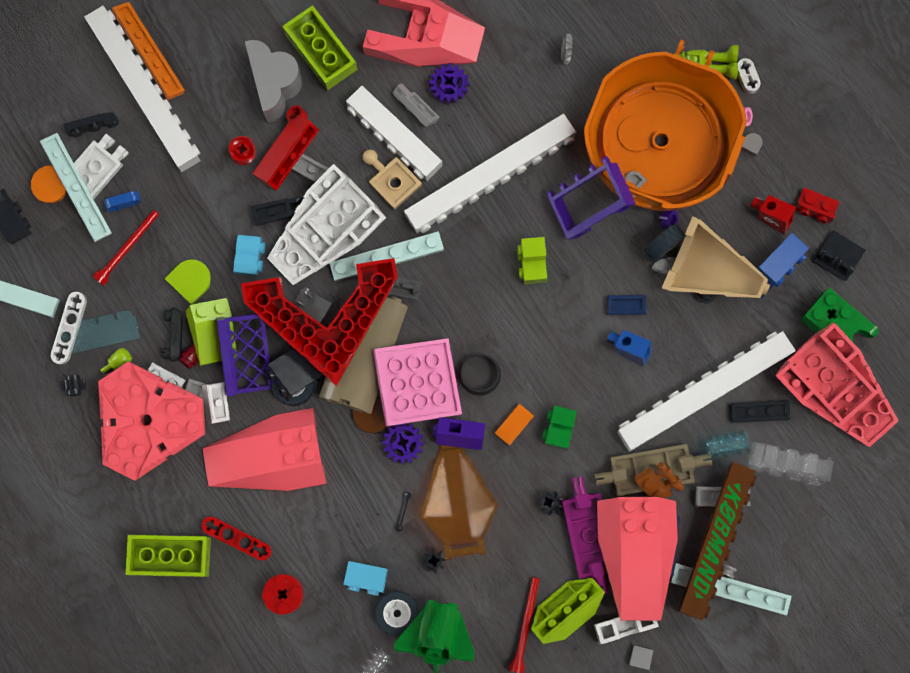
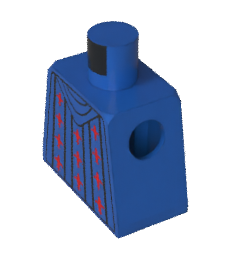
[607,330,653,367]

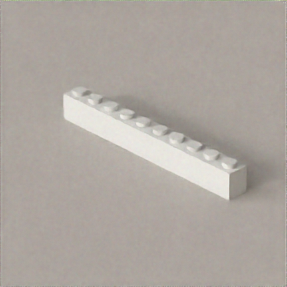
[84,6,201,172]
[404,114,576,234]
[617,331,795,452]

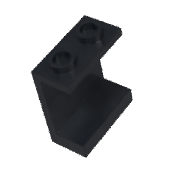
[265,348,325,402]

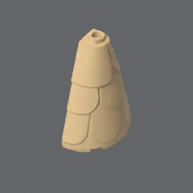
[662,217,770,298]

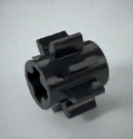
[61,375,86,396]
[539,491,564,516]
[422,549,446,574]

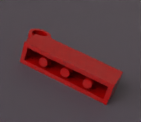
[252,105,319,191]

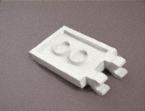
[74,134,129,200]

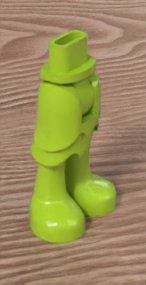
[674,45,738,80]

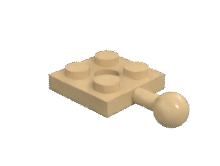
[363,150,422,210]

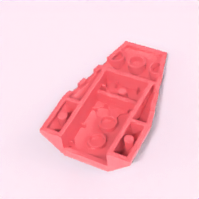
[775,322,899,447]
[202,408,327,491]
[597,497,678,621]

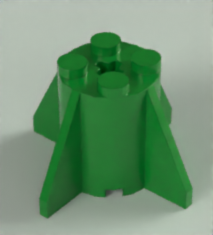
[394,600,475,673]

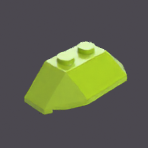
[531,578,605,644]

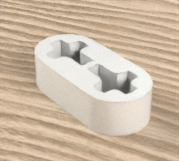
[737,58,761,94]

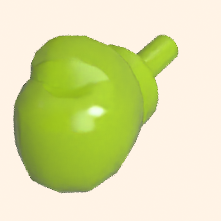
[101,348,132,373]

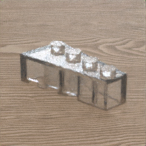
[745,442,835,487]

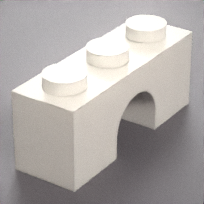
[594,617,659,644]

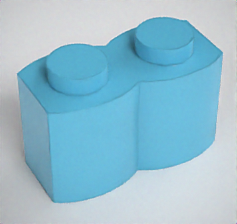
[233,235,265,277]

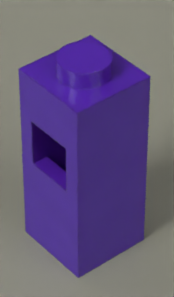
[433,417,485,450]

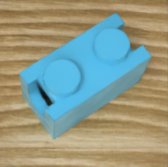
[344,561,388,596]

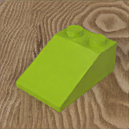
[185,298,237,366]

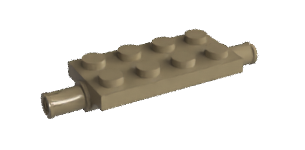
[594,444,712,497]

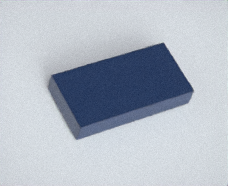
[607,295,646,315]

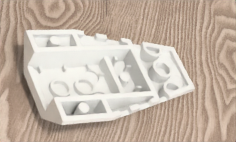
[267,164,386,285]

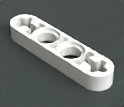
[51,292,87,365]

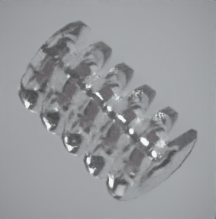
[355,645,393,673]

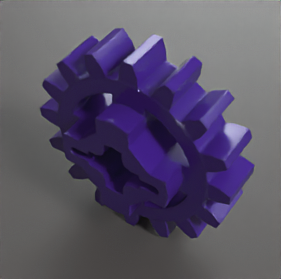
[429,63,469,105]
[382,424,425,465]

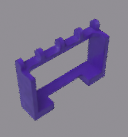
[547,156,635,240]

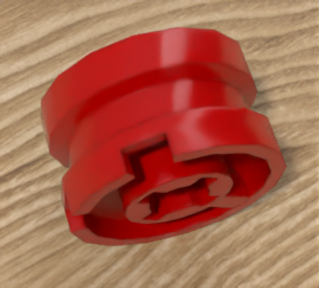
[229,136,256,165]

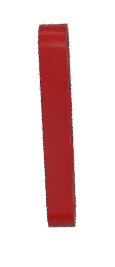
[202,517,272,561]

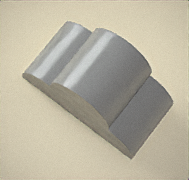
[245,40,302,123]

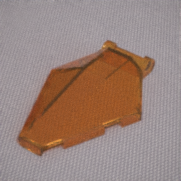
[420,446,498,560]

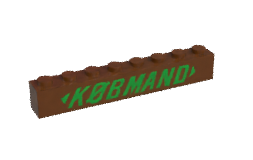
[677,462,757,620]

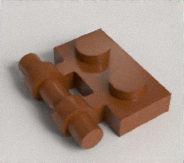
[634,462,684,499]

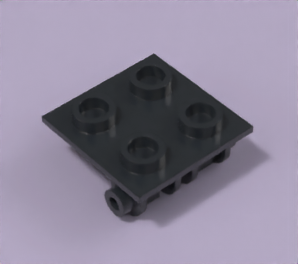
[814,230,866,281]

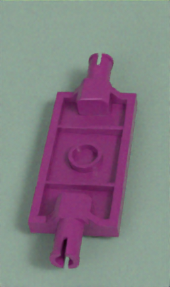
[562,476,610,594]

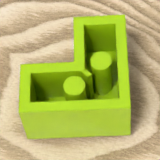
[517,237,547,285]

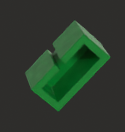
[542,405,577,451]

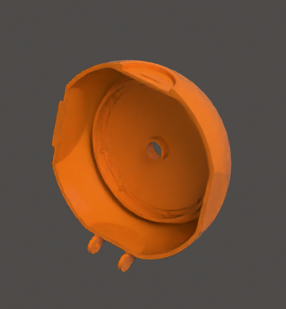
[584,39,747,211]

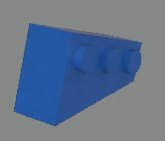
[758,233,809,299]

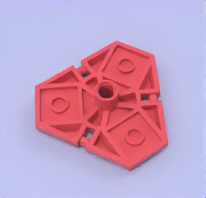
[98,362,205,481]

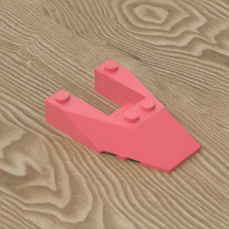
[363,0,485,67]

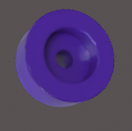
[659,211,679,229]

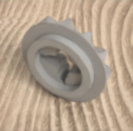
[561,34,572,64]

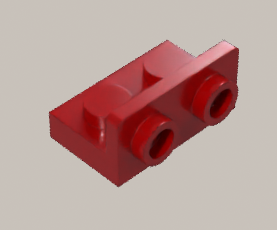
[796,187,840,224]

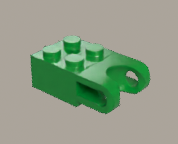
[800,288,879,342]

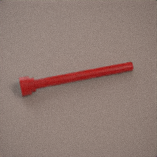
[92,210,159,286]
[508,577,540,673]

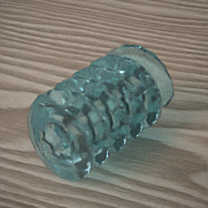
[706,430,750,461]

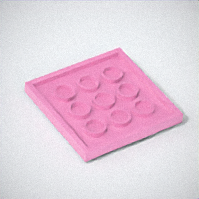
[373,338,462,427]

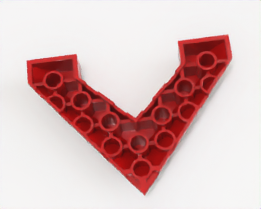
[241,258,398,386]

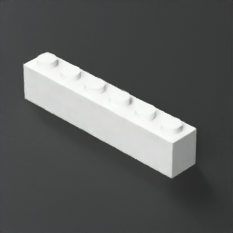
[346,86,442,181]

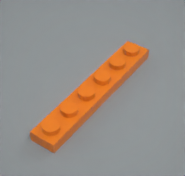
[112,2,185,100]

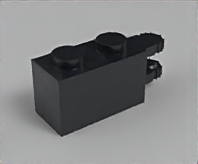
[0,188,32,245]

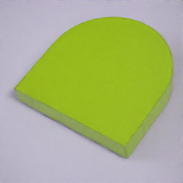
[165,260,211,305]

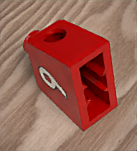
[750,195,796,235]

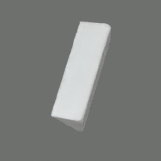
[202,382,230,424]

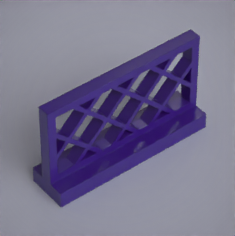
[217,314,272,397]

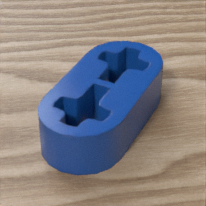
[104,191,141,212]

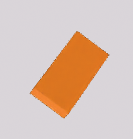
[495,404,534,446]

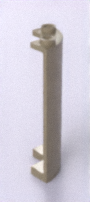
[319,297,408,414]

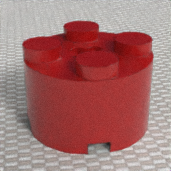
[262,574,304,615]

